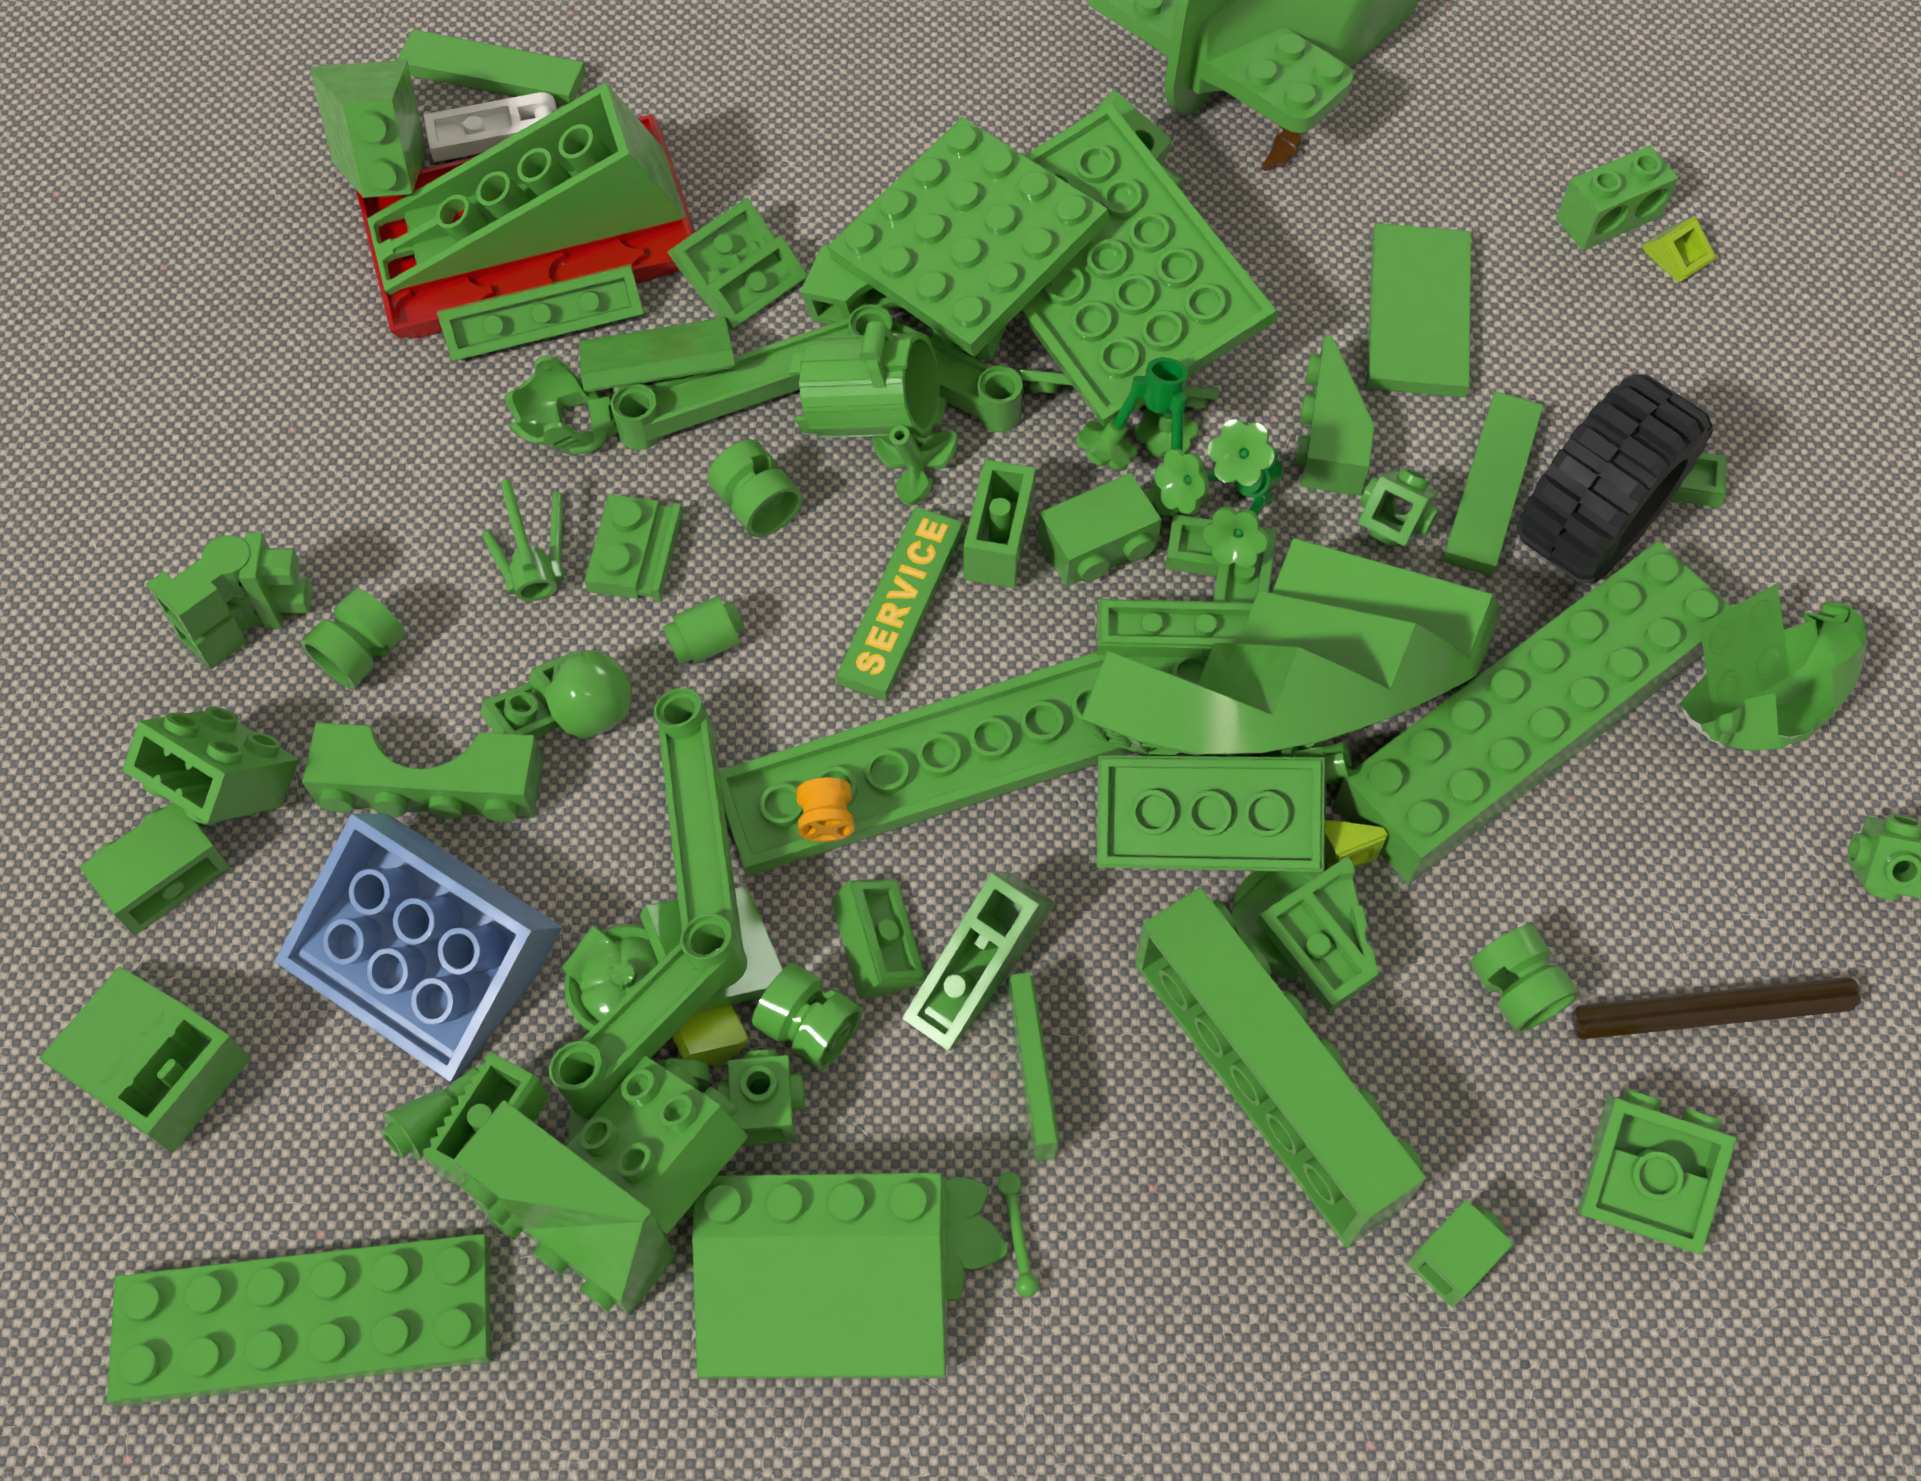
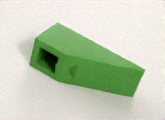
[1294,334,1374,496]

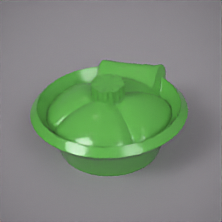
[562,924,658,1031]

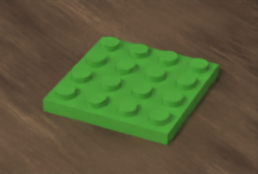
[827,117,1110,357]

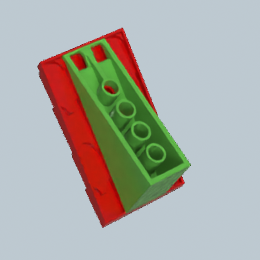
[356,82,696,339]

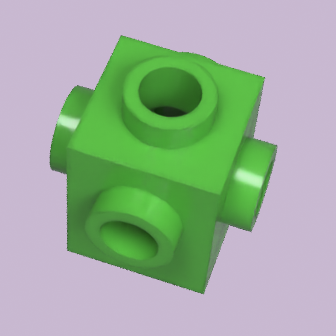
[1358,467,1440,546]
[1847,814,1921,900]
[719,1050,806,1147]

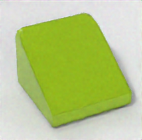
[1641,216,1717,282]
[1325,820,1388,871]
[672,1004,748,1067]

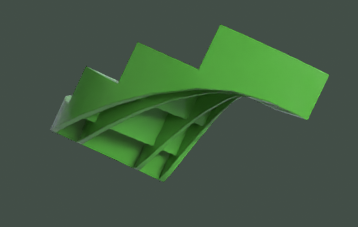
[1081,538,1501,756]

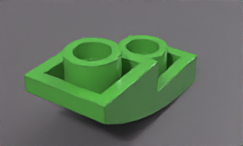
[481,650,579,739]

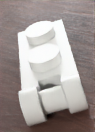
[424,92,557,162]

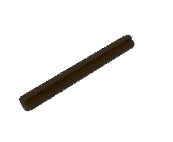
[1572,977,1861,1040]

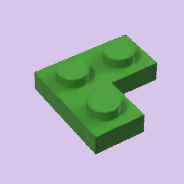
[1165,514,1277,602]

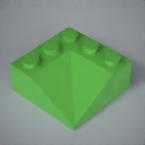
[452,1100,676,1315]

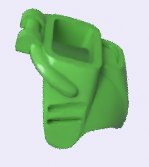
[504,355,617,454]

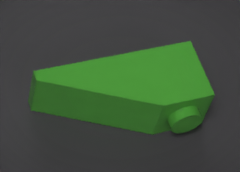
[902,872,1056,1051]

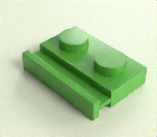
[584,494,683,602]

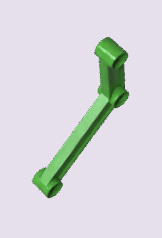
[611,304,1023,450]
[549,688,748,1117]

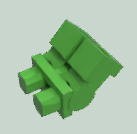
[146,532,313,670]

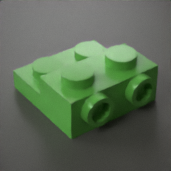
[1577,1088,1737,1255]

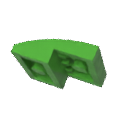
[667,197,808,329]

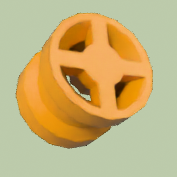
[796,777,855,842]

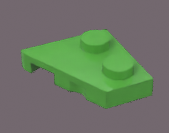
[1257,856,1379,1013]

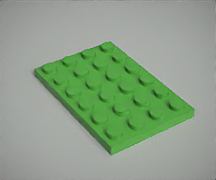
[1019,102,1277,428]

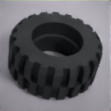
[1517,374,1714,584]

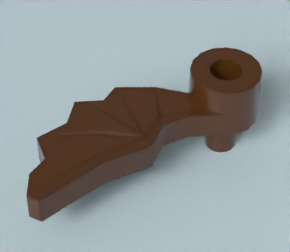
[1261,125,1301,171]

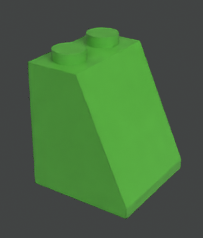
[310,60,426,198]

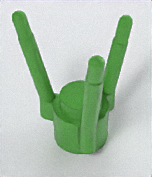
[482,479,565,601]

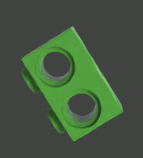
[1556,145,1679,251]

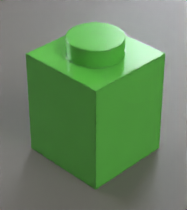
[1407,1199,1514,1308]

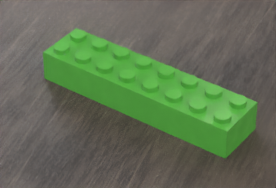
[1334,540,1732,885]

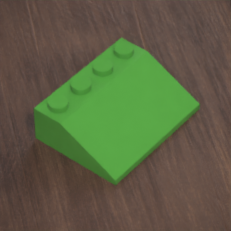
[692,1173,950,1379]

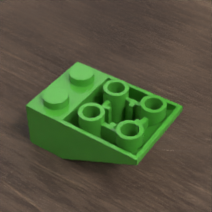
[38,966,252,1154]

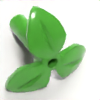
[872,425,958,506]

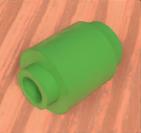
[662,596,746,665]

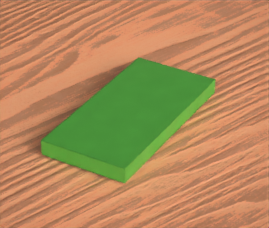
[1366,223,1471,398]
[1097,756,1326,872]

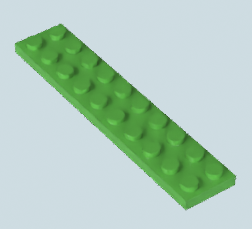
[719,652,1208,877]

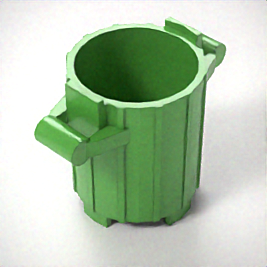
[789,321,946,445]

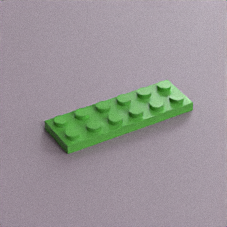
[107,1234,491,1406]

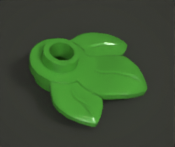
[945,1177,1008,1301]

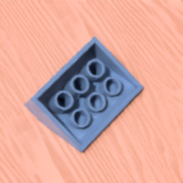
[274,813,563,1082]

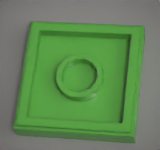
[640,886,783,1012]

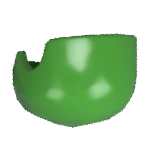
[545,650,632,739]

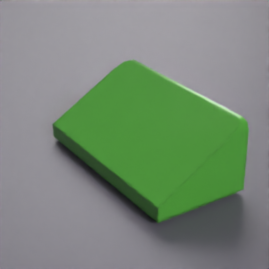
[832,879,926,999]

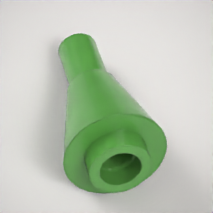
[381,1067,479,1160]

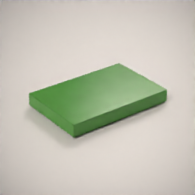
[579,317,735,392]

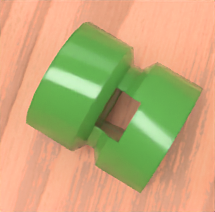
[707,439,803,537]
[301,588,406,689]
[1469,924,1580,1034]
[752,963,863,1071]

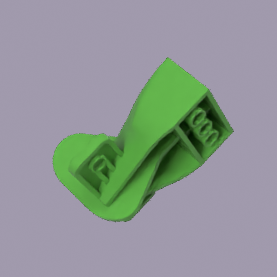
[1086,0,1418,133]

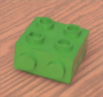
[122,707,300,825]
[566,1056,748,1235]

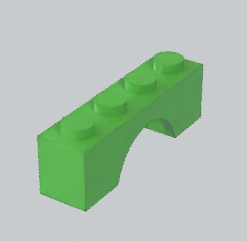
[800,244,1007,361]
[302,723,544,822]

